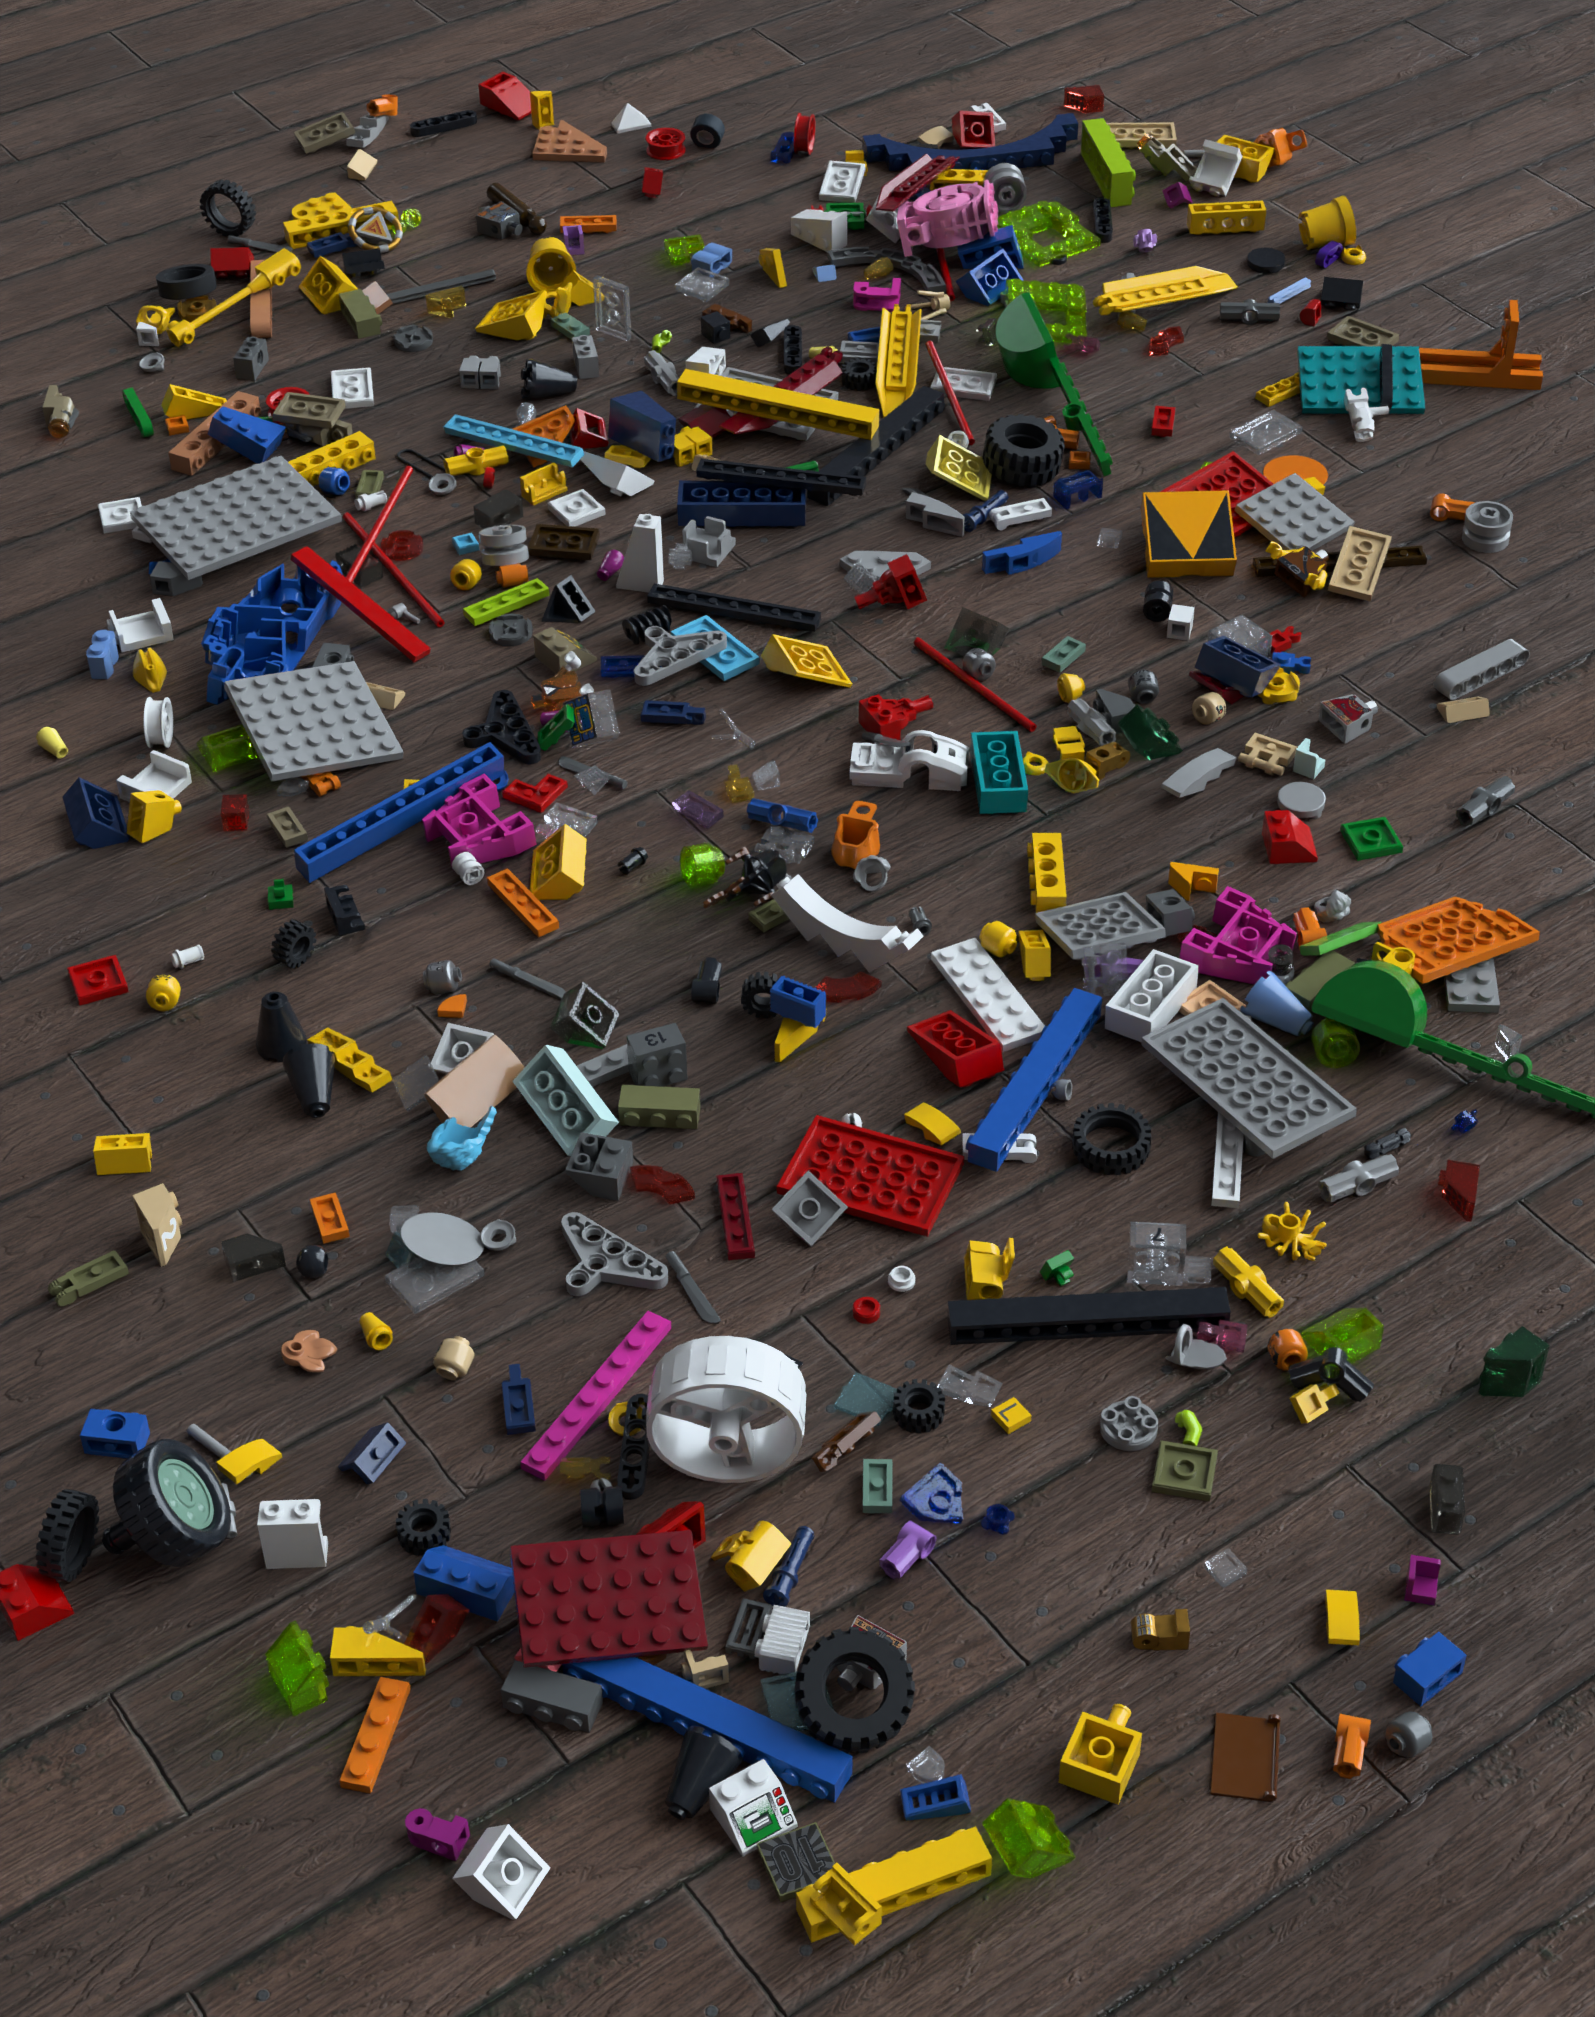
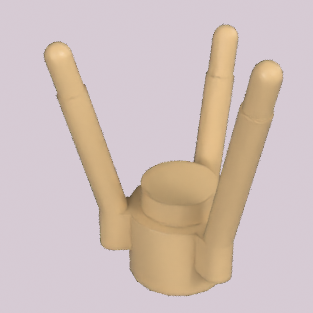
[905,290,950,320]

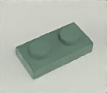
[550,313,590,340]
[1042,636,1086,673]
[863,1459,892,1513]

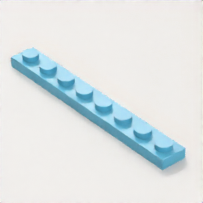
[443,414,584,467]

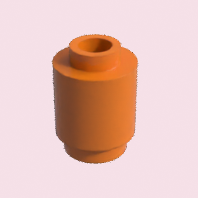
[496,563,529,588]

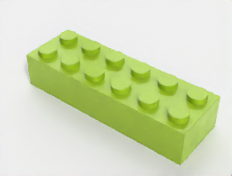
[1081,118,1136,207]

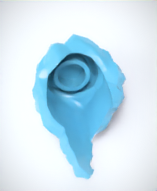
[427,1106,497,1170]

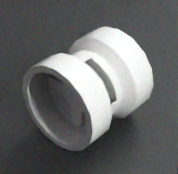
[452,852,485,885]

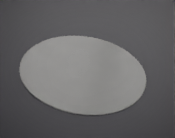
[401,1213,484,1265]

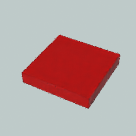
[67,955,129,1006]

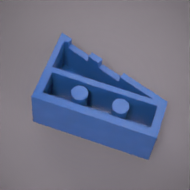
[958,225,1024,269]
[207,406,286,464]

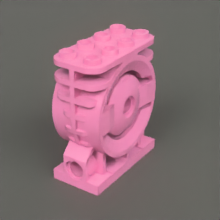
[897,180,998,257]

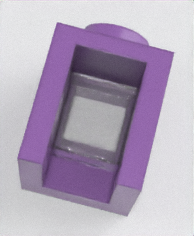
[562,225,585,255]

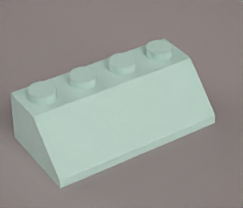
[512,1045,619,1156]

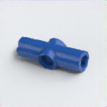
[746,798,818,833]

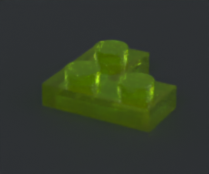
[663,234,704,265]

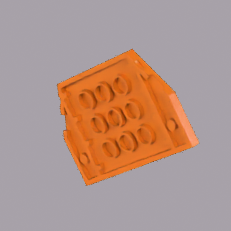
[1378,897,1540,984]

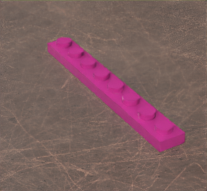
[521,1311,672,1481]

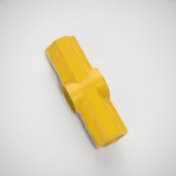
[443,446,508,476]
[1213,1246,1284,1318]

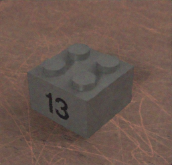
[627,1023,688,1087]

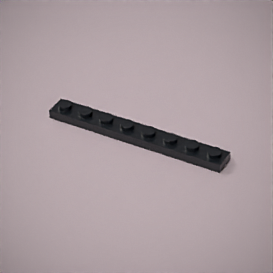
[696,459,866,496]
[647,583,821,632]

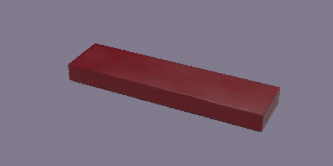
[716,1173,755,1261]

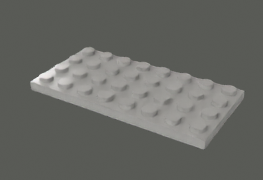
[1142,998,1357,1159]

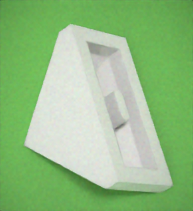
[611,103,651,134]

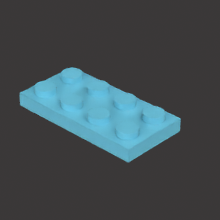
[671,615,760,681]

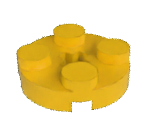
[1258,668,1300,704]

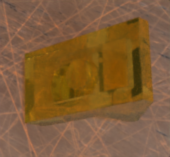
[426,286,466,318]

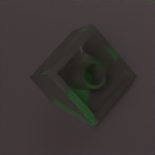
[944,607,1009,656]
[550,981,620,1049]

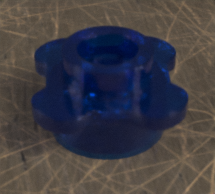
[1451,1109,1478,1134]
[981,1504,1015,1535]

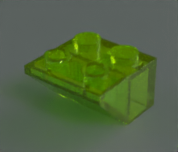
[197,724,257,772]
[1301,1308,1384,1367]
[265,1620,329,1716]
[982,1798,1076,1878]

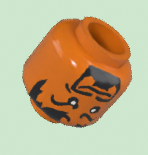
[1267,1329,1308,1371]

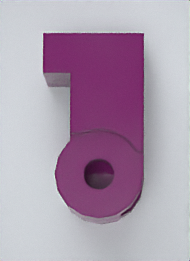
[405,1808,470,1861]

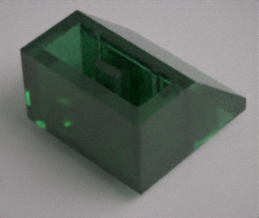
[1118,704,1183,760]
[1478,1326,1550,1397]

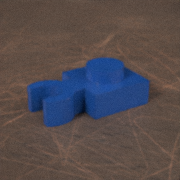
[1272,652,1311,674]

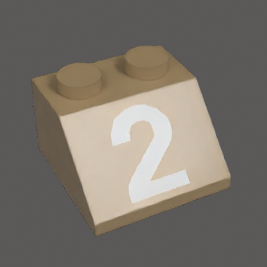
[132,1183,182,1267]

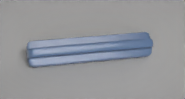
[1267,277,1311,304]

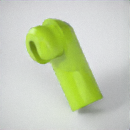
[652,330,672,353]
[1175,1410,1202,1446]

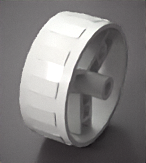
[646,1336,806,1483]

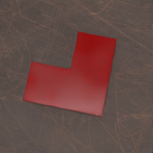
[502,774,568,813]

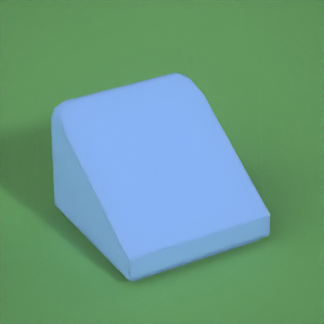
[812,265,837,282]

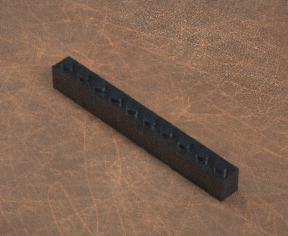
[807,386,945,506]
[947,1287,1231,1345]

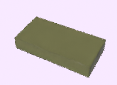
[355,470,384,499]

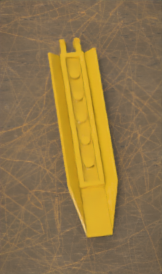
[1093,266,1238,316]
[876,304,922,418]

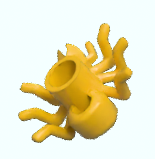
[1257,1202,1327,1261]

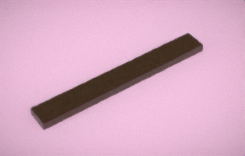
[1253,546,1428,577]

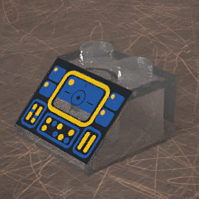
[563,689,620,748]

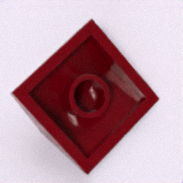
[678,404,731,438]
[1189,670,1243,704]

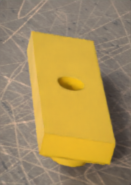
[1255,372,1300,407]

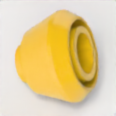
[1057,673,1085,704]

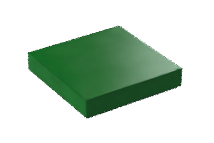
[1340,817,1403,861]

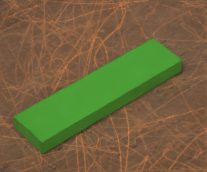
[1299,922,1381,956]

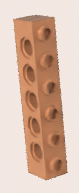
[168,391,261,476]

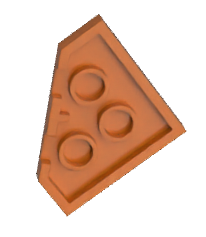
[513,405,575,467]

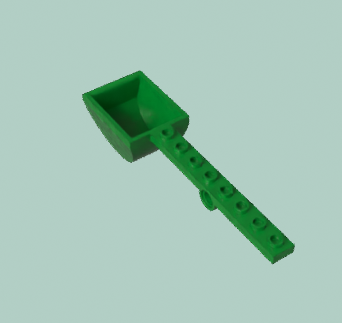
[996,292,1113,477]
[1312,960,1595,1119]

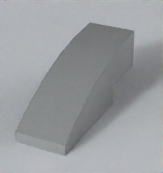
[906,492,965,537]

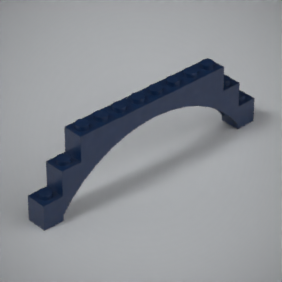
[862,113,1078,171]

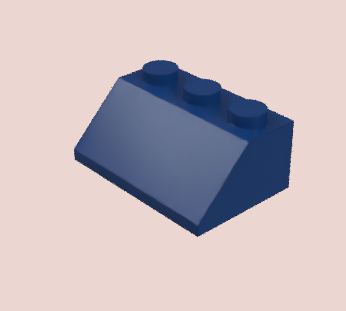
[956,248,1024,306]
[413,1545,514,1622]

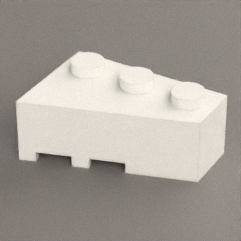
[791,209,847,252]
[686,347,726,376]

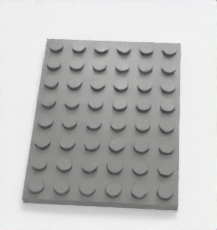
[130,456,342,580]

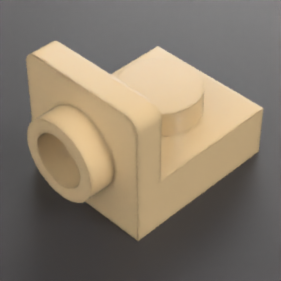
[680,1650,729,1689]

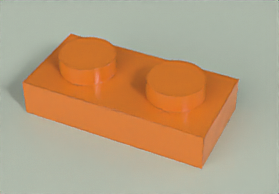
[310,1192,350,1244]

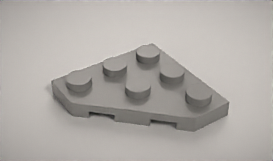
[840,551,931,587]

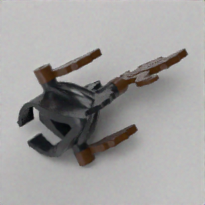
[703,846,787,908]

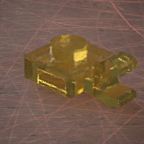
[725,764,754,803]
[560,1456,611,1480]

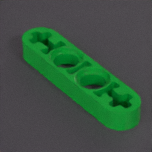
[122,387,154,438]

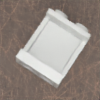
[1189,139,1243,196]
[106,598,174,652]
[116,750,192,802]
[257,1499,328,1569]

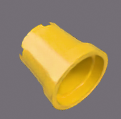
[1298,195,1356,250]
[526,237,576,293]

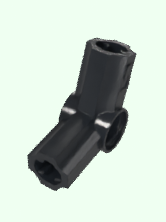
[1289,1347,1374,1402]

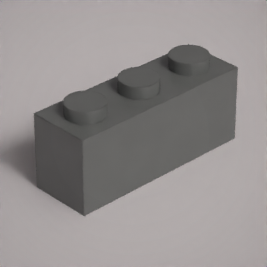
[501,1660,603,1733]

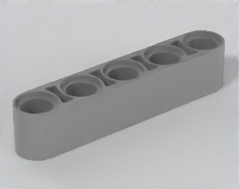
[1433,639,1530,700]

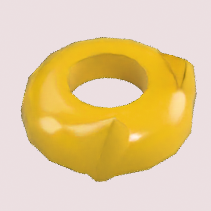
[1341,245,1366,265]
[1023,751,1049,775]
[608,1401,642,1436]

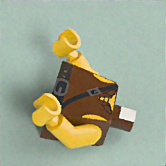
[1265,542,1329,597]

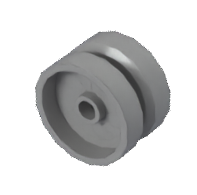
[983,163,1027,213]
[1462,501,1513,553]
[479,525,529,566]

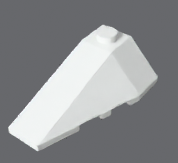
[580,451,654,497]

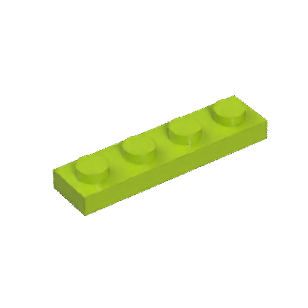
[463,578,550,626]

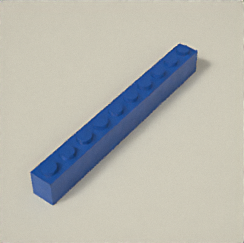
[294,742,504,883]
[966,988,1102,1172]
[562,1657,852,1803]

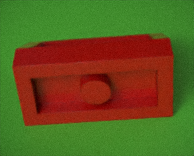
[569,408,609,449]

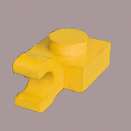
[1289,1383,1340,1424]

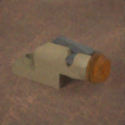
[1137,133,1197,182]
[42,385,79,439]
[280,420,353,446]

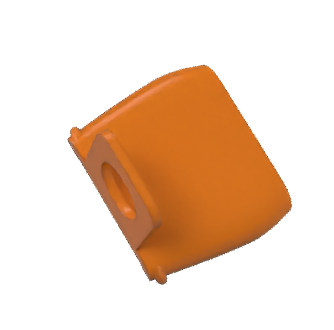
[1254,128,1307,168]
[831,801,880,869]

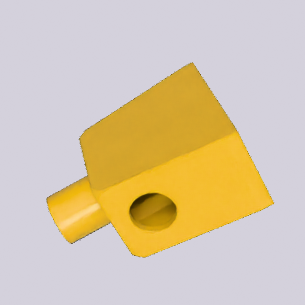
[127,790,182,843]

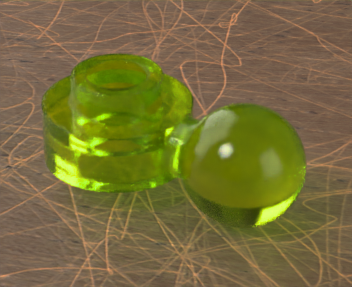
[392,208,421,234]

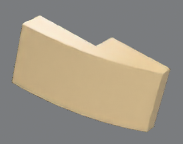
[917,126,954,149]

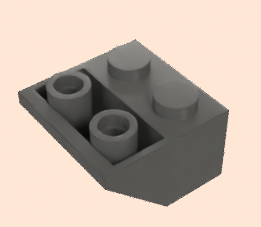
[565,1132,633,1201]

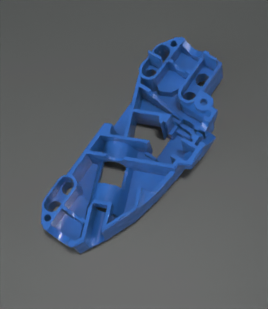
[201,560,343,705]

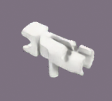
[1344,388,1389,442]

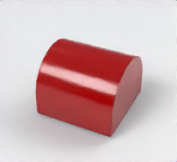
[1300,299,1321,327]

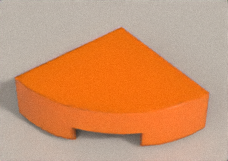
[437,994,467,1018]

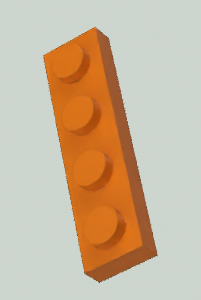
[487,868,559,938]
[340,1677,411,1794]

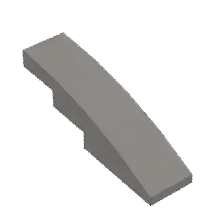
[347,113,390,148]
[1161,748,1237,798]

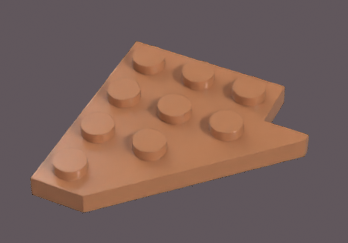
[533,120,607,163]

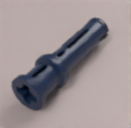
[963,490,1008,532]
[763,1526,815,1607]

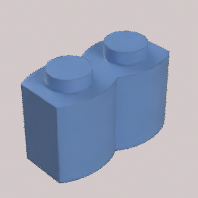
[691,243,732,277]
[86,630,119,679]

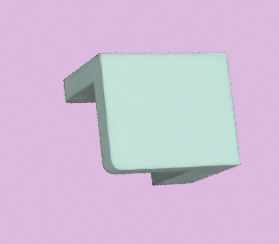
[1293,738,1325,779]

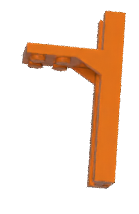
[1419,300,1543,390]

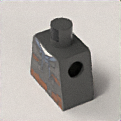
[476,201,523,239]

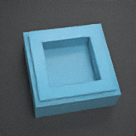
[452,533,480,555]

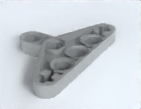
[634,626,727,686]
[561,1212,668,1297]

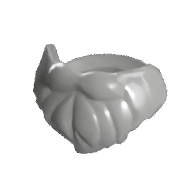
[853,855,890,892]
[1314,889,1351,923]

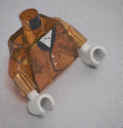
[531,651,595,715]

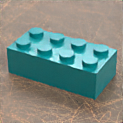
[970,731,1028,814]

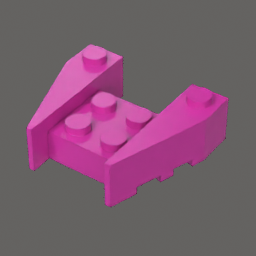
[422,773,537,870]
[1179,886,1297,985]

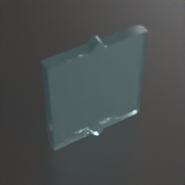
[834,1372,897,1426]

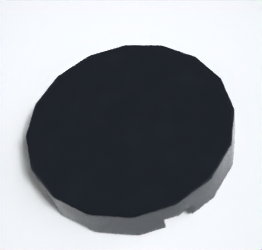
[1247,248,1286,273]

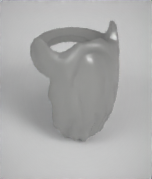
[1165,1324,1227,1369]

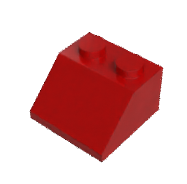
[952,111,995,148]
[210,247,254,278]
[1262,810,1318,864]
[636,1501,706,1549]
[0,1564,74,1641]

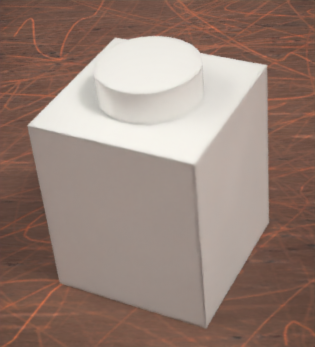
[1167,604,1195,641]

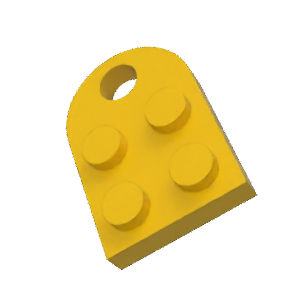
[292,192,352,220]

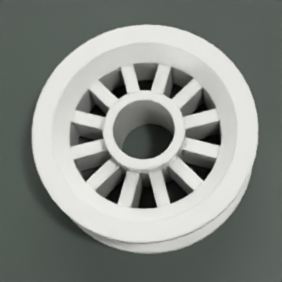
[144,697,173,748]

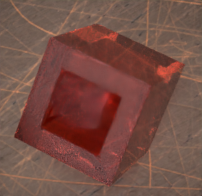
[221,794,250,831]

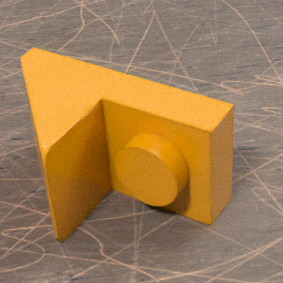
[1168,862,1219,901]

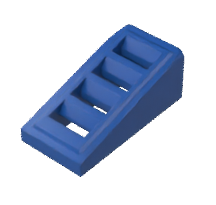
[900,1774,971,1821]

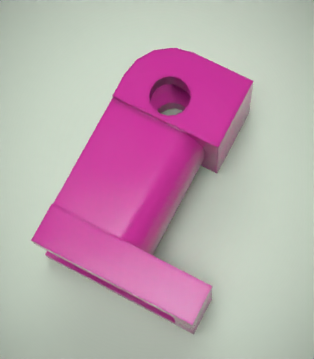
[853,278,901,312]

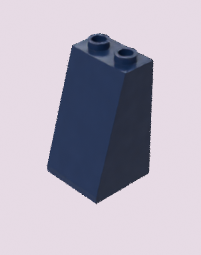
[608,391,676,462]

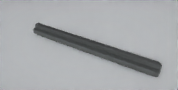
[386,269,496,305]

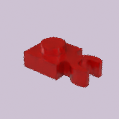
[1260,626,1301,654]

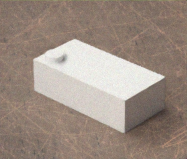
[1105,949,1198,1042]

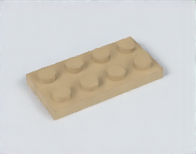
[1107,122,1177,148]
[1328,526,1392,601]

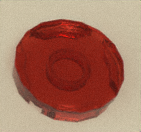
[380,530,424,561]

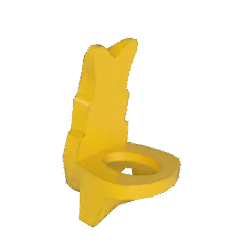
[543,282,573,319]
[136,305,175,335]

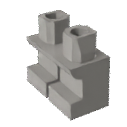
[459,356,501,389]

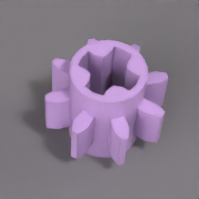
[1133,229,1157,252]

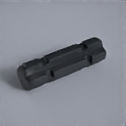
[1363,1128,1411,1160]

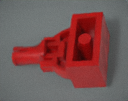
[854,554,927,610]
[859,694,933,744]

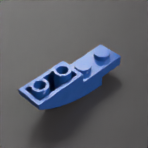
[982,531,1062,575]

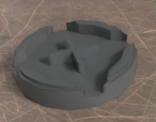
[393,325,433,352]
[488,613,533,646]

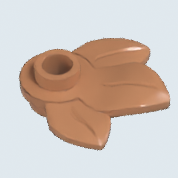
[281,1330,337,1372]

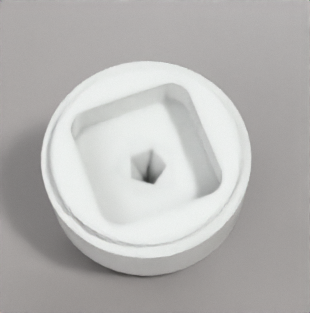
[948,431,969,449]

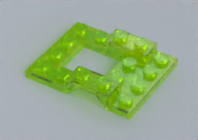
[997,200,1101,267]
[1005,279,1087,345]

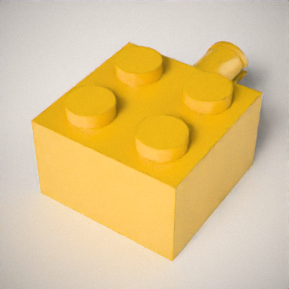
[1059,1704,1142,1805]

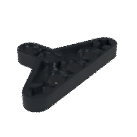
[462,690,541,764]

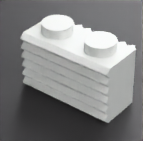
[755,1605,810,1677]

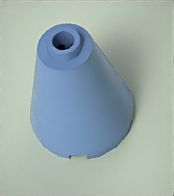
[1240,971,1314,1036]

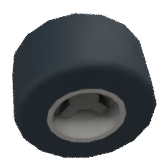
[690,113,725,148]

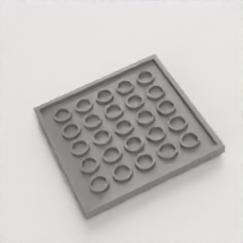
[224,661,404,781]

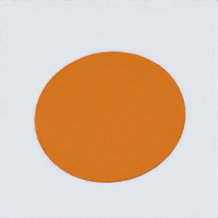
[1263,455,1328,485]

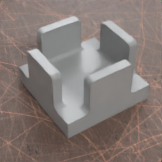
[678,516,736,567]

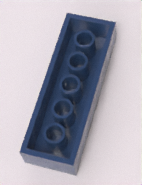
[677,480,806,527]

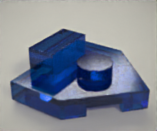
[899,1462,963,1524]

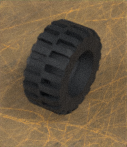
[982,414,1065,487]
[794,1627,915,1754]

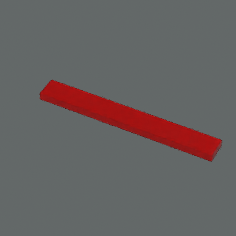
[290,546,431,662]

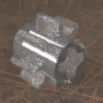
[668,543,692,570]

